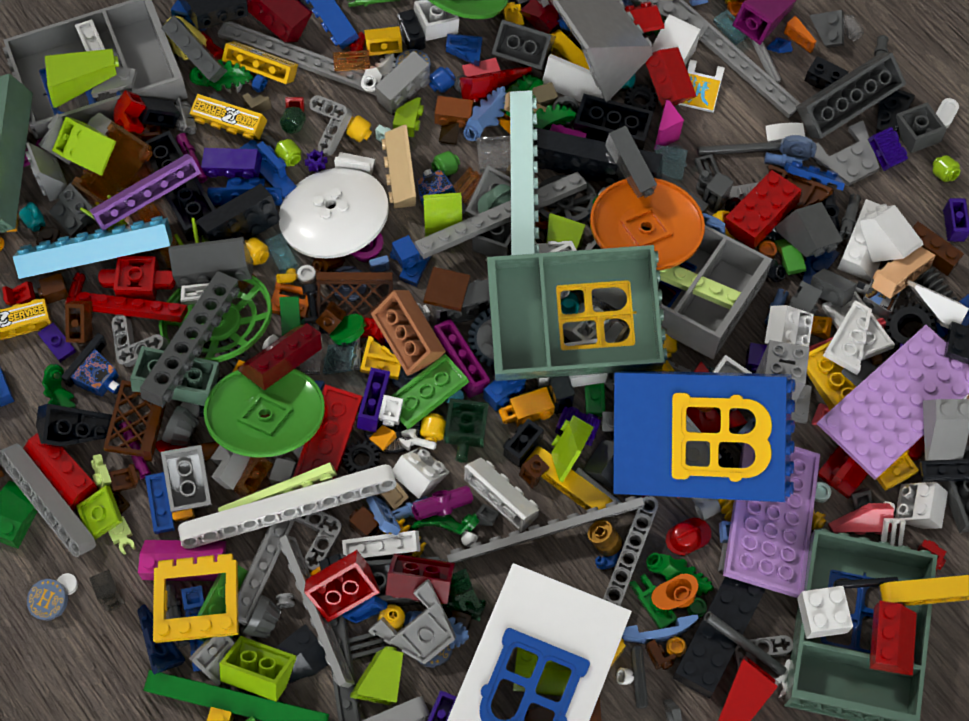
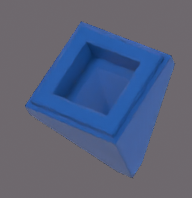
[766,37,793,53]

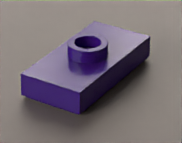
[37,322,76,363]

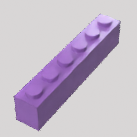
[89,154,201,230]

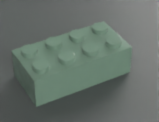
[130,346,219,406]

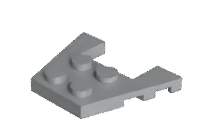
[813,120,880,186]
[368,579,456,664]

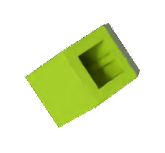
[393,97,424,137]

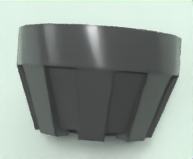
[162,405,199,446]
[242,594,281,638]

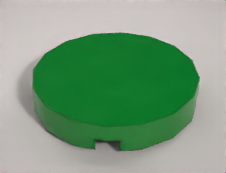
[330,314,367,345]

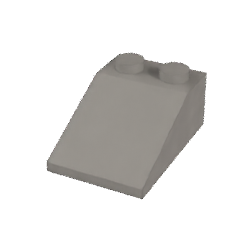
[923,399,969,461]
[161,445,213,513]

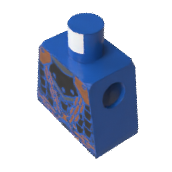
[417,169,456,207]
[71,349,120,397]

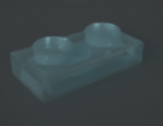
[713,9,748,45]
[265,233,298,273]

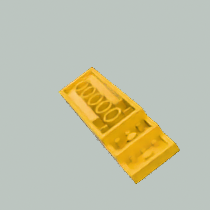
[807,341,919,491]

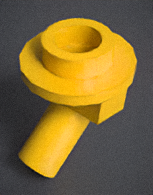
[812,510,827,531]

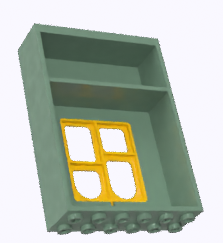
[487,245,667,381]

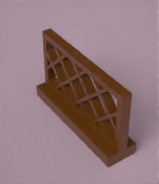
[316,272,393,319]
[103,380,167,461]

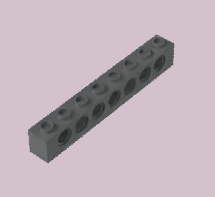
[140,271,240,408]

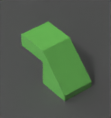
[774,238,806,275]

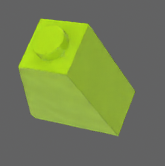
[350,647,403,705]

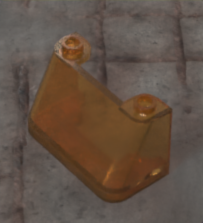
[71,121,153,203]

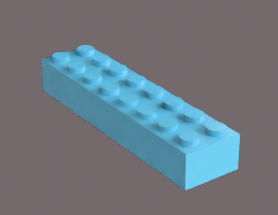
[13,216,173,279]

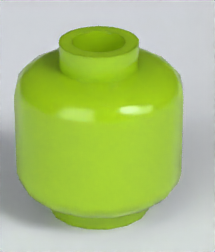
[275,139,302,166]
[932,155,960,182]

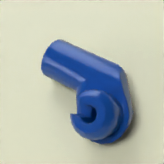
[595,549,622,570]

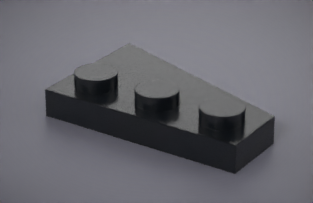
[876,89,915,133]

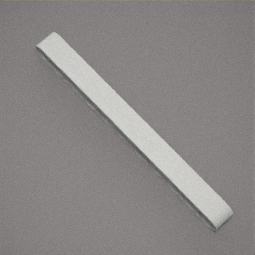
[178,464,397,549]

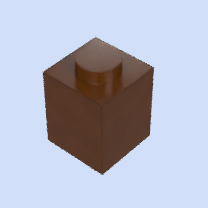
[37,273,69,304]
[349,506,380,537]

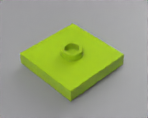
[76,486,123,540]

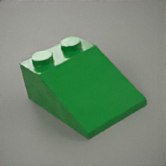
[0,481,38,549]

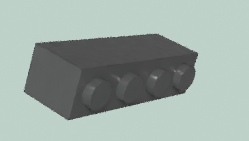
[161,15,227,83]

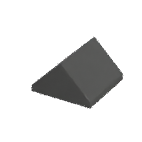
[583,440,614,490]

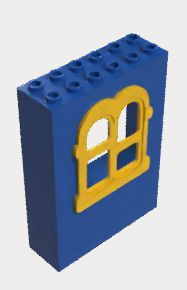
[613,370,796,502]

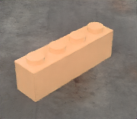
[872,246,936,299]

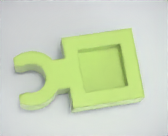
[91,454,112,490]
[108,516,136,555]

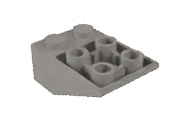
[25,142,68,201]

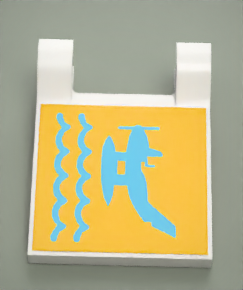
[679,59,725,113]

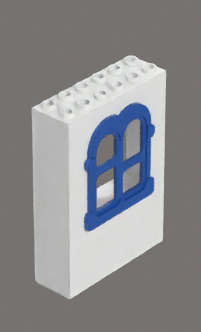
[447,563,632,721]

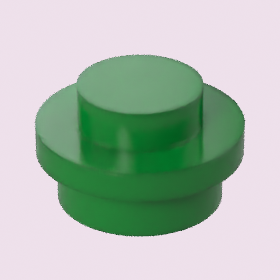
[686,597,707,618]

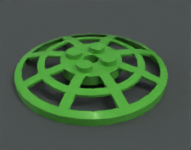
[159,275,272,362]

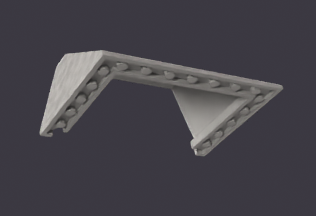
[537,0,653,102]

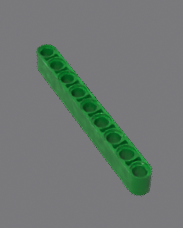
[143,670,330,721]

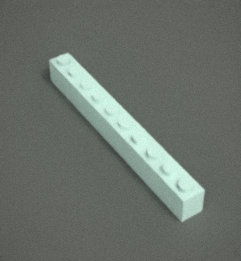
[510,90,539,255]

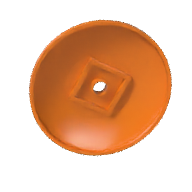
[590,178,705,270]

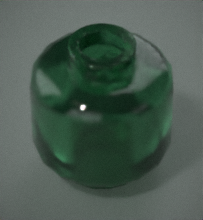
[280,107,306,134]

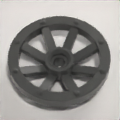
[536,175,596,223]

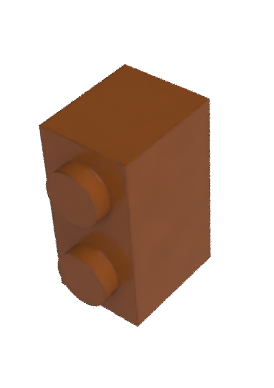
[435,96,473,128]

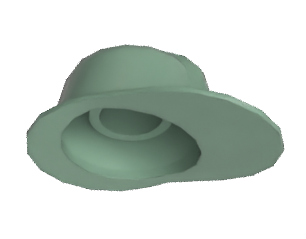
[478,184,511,213]

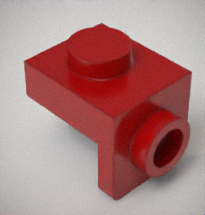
[2,281,36,306]
[360,318,385,345]
[917,539,947,570]

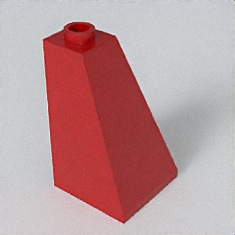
[718,655,779,721]

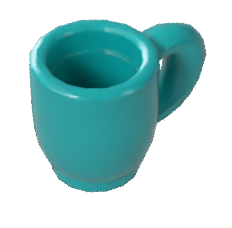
[19,202,46,232]
[561,292,579,314]

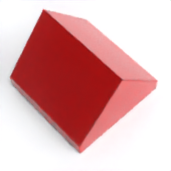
[285,97,305,115]

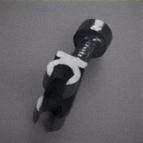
[300,283,328,334]

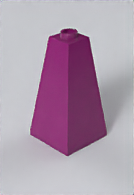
[732,0,797,45]

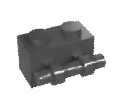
[696,170,734,214]

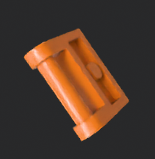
[271,281,309,320]

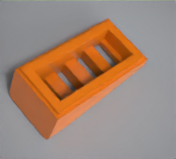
[784,16,816,53]

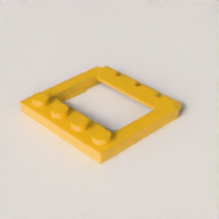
[153,553,239,643]

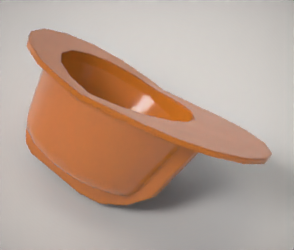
[651,574,699,610]

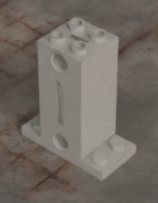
[730,340,812,424]

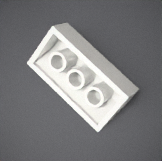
[837,199,881,282]
[464,458,539,533]

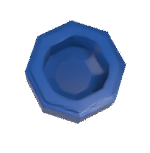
[252,74,268,93]

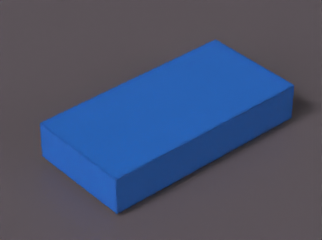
[342,596,388,624]

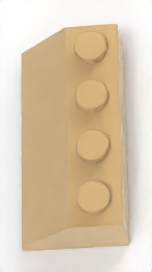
[381,125,416,209]

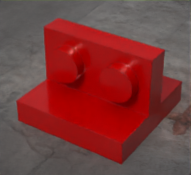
[818,446,868,499]

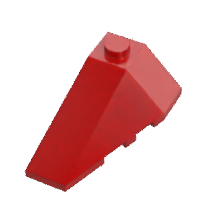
[460,66,532,103]

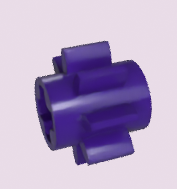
[304,149,328,173]

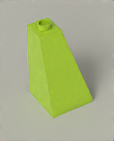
[45,49,119,108]
[546,213,585,250]

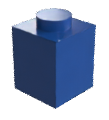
[392,235,419,269]

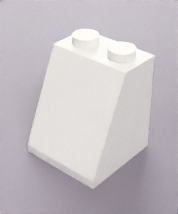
[651,14,701,66]
[859,204,924,262]

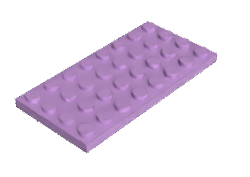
[817,325,969,480]
[723,431,820,598]

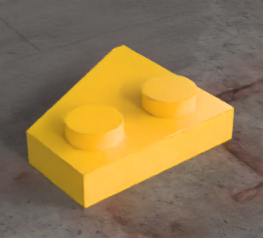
[360,336,401,380]

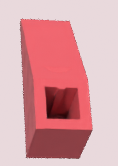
[828,503,894,535]

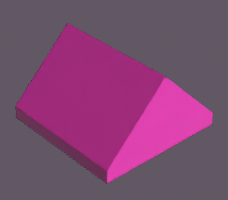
[654,100,684,150]

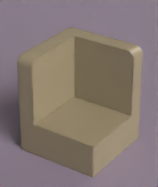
[532,82,558,107]
[242,93,272,114]

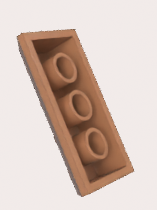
[371,290,446,375]

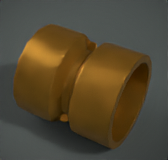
[588,520,622,556]

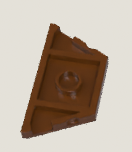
[768,165,833,212]

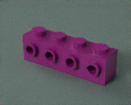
[433,319,490,398]

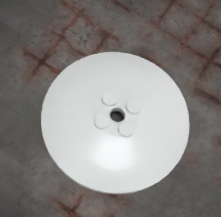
[279,168,389,259]

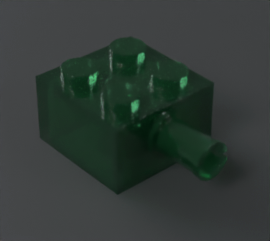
[444,398,489,463]

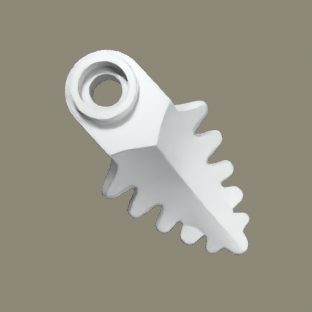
[361,53,396,92]

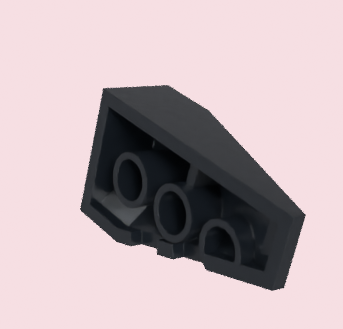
[36,404,122,447]
[247,624,329,696]

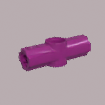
[411,485,473,521]

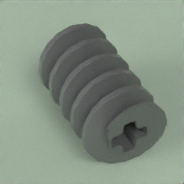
[917,268,957,300]

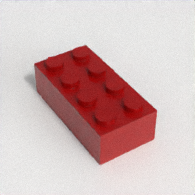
[724,170,802,249]

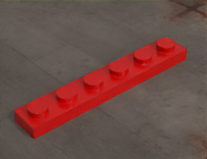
[74,292,188,322]

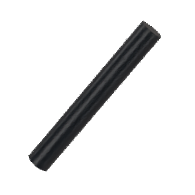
[835,577,898,589]

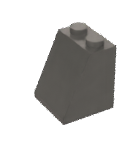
[775,202,843,257]

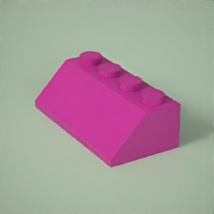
[138,540,227,581]

